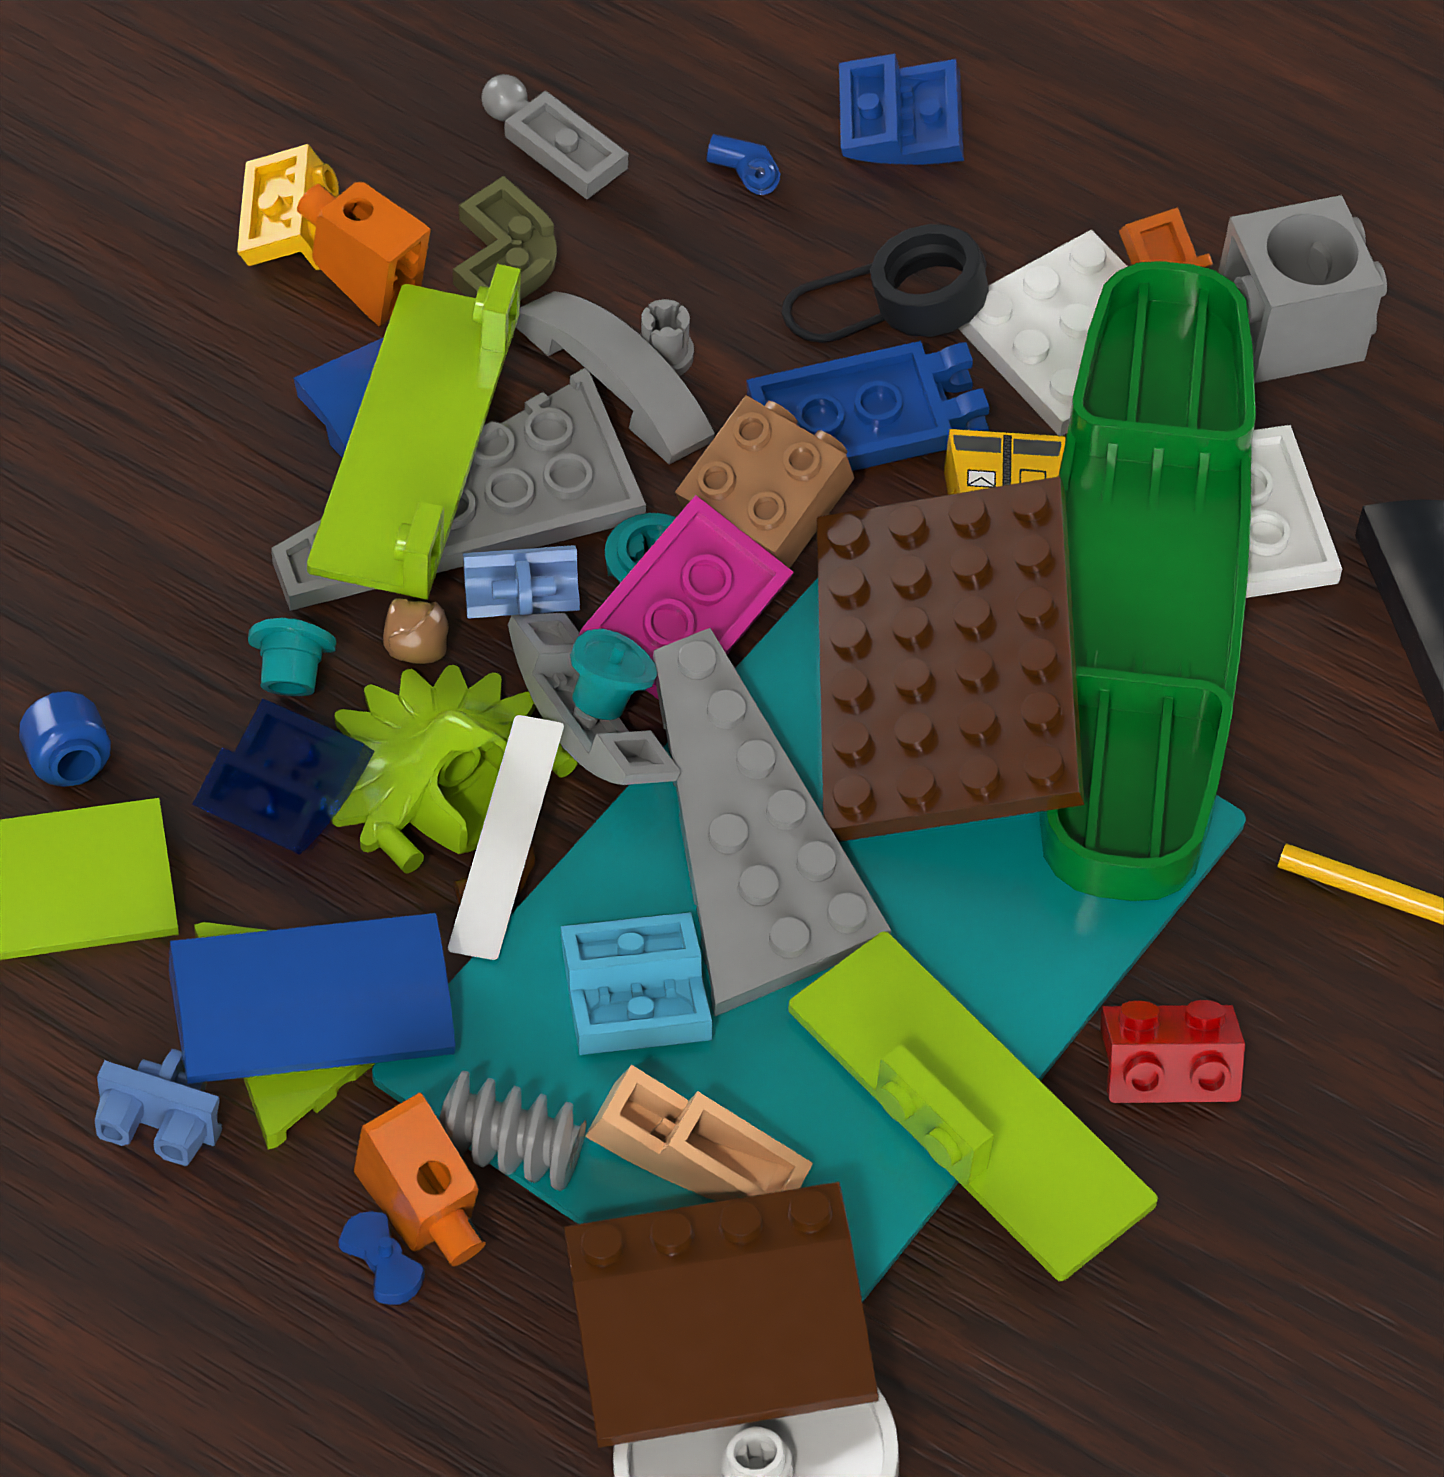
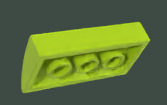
[0,798,179,960]

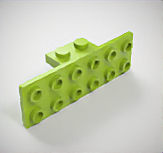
[788,931,1158,1281]

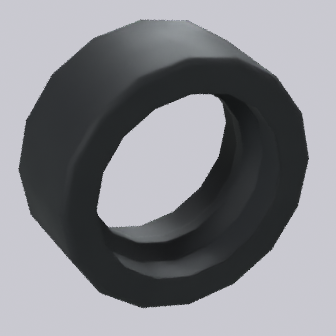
[870,224,989,337]

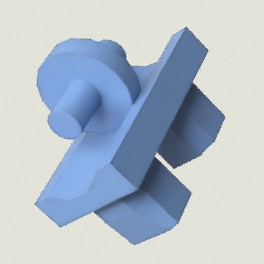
[463,545,580,618]
[95,1049,222,1166]

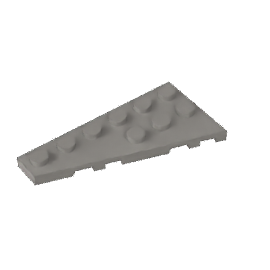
[271,368,646,611]
[653,628,891,1017]

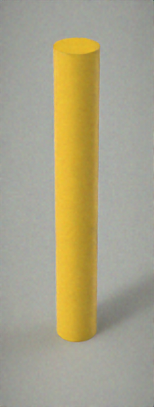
[1277,843,1444,925]

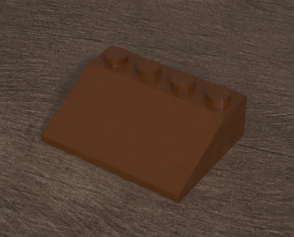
[564,1182,879,1448]

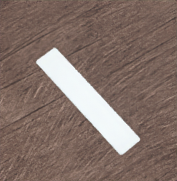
[448,715,564,960]

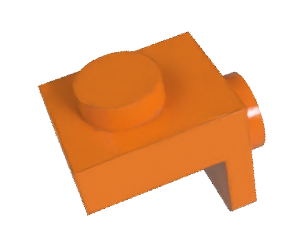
[1119,207,1213,268]

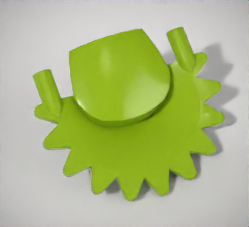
[316,665,577,873]

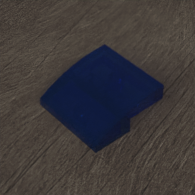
[192,698,375,855]

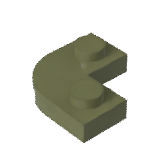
[453,176,557,300]

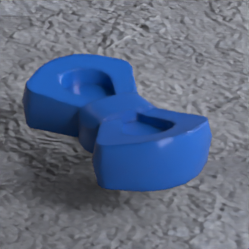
[338,1211,425,1305]

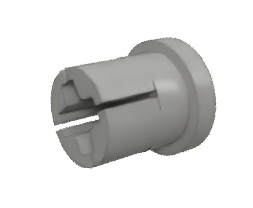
[640,299,694,376]

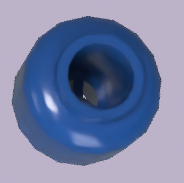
[19,691,111,787]

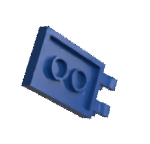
[746,341,989,471]

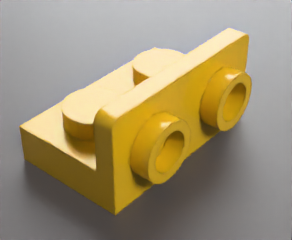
[237,144,339,270]

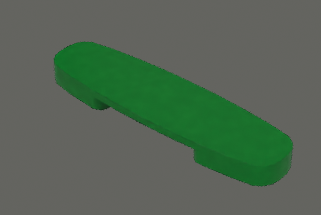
[1039,261,1256,901]

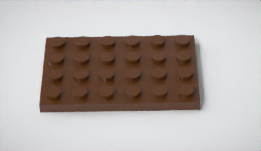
[817,476,1084,842]

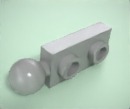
[481,75,628,199]

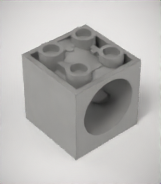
[1218,195,1387,383]

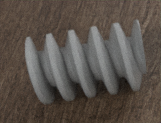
[439,1070,587,1191]

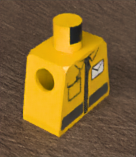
[944,429,1065,495]

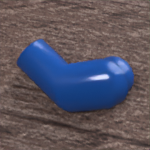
[707,134,780,195]

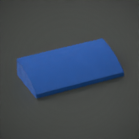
[168,913,456,1084]

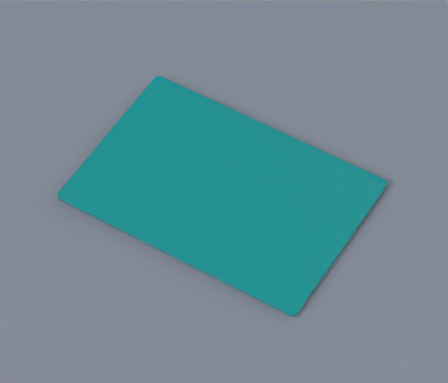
[372,578,1246,1302]

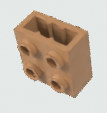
[675,395,855,569]

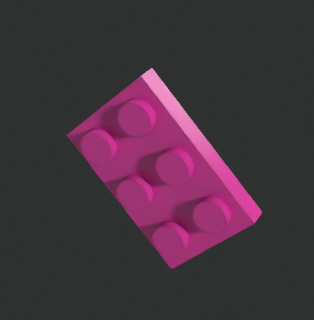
[579,495,793,700]

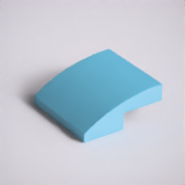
[561,912,712,1055]

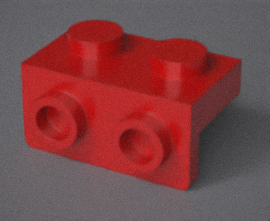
[1100,1000,1245,1103]

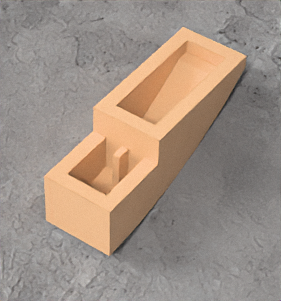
[585,1065,813,1201]

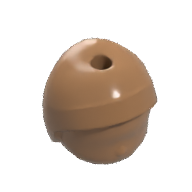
[383,598,449,664]

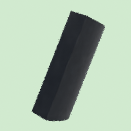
[1355,499,1444,731]

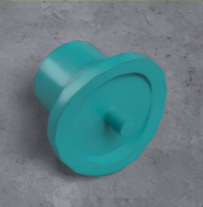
[248,618,337,696]
[570,629,657,720]

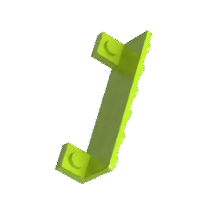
[307,264,521,600]

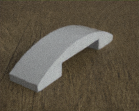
[516,291,715,465]
[508,613,680,785]

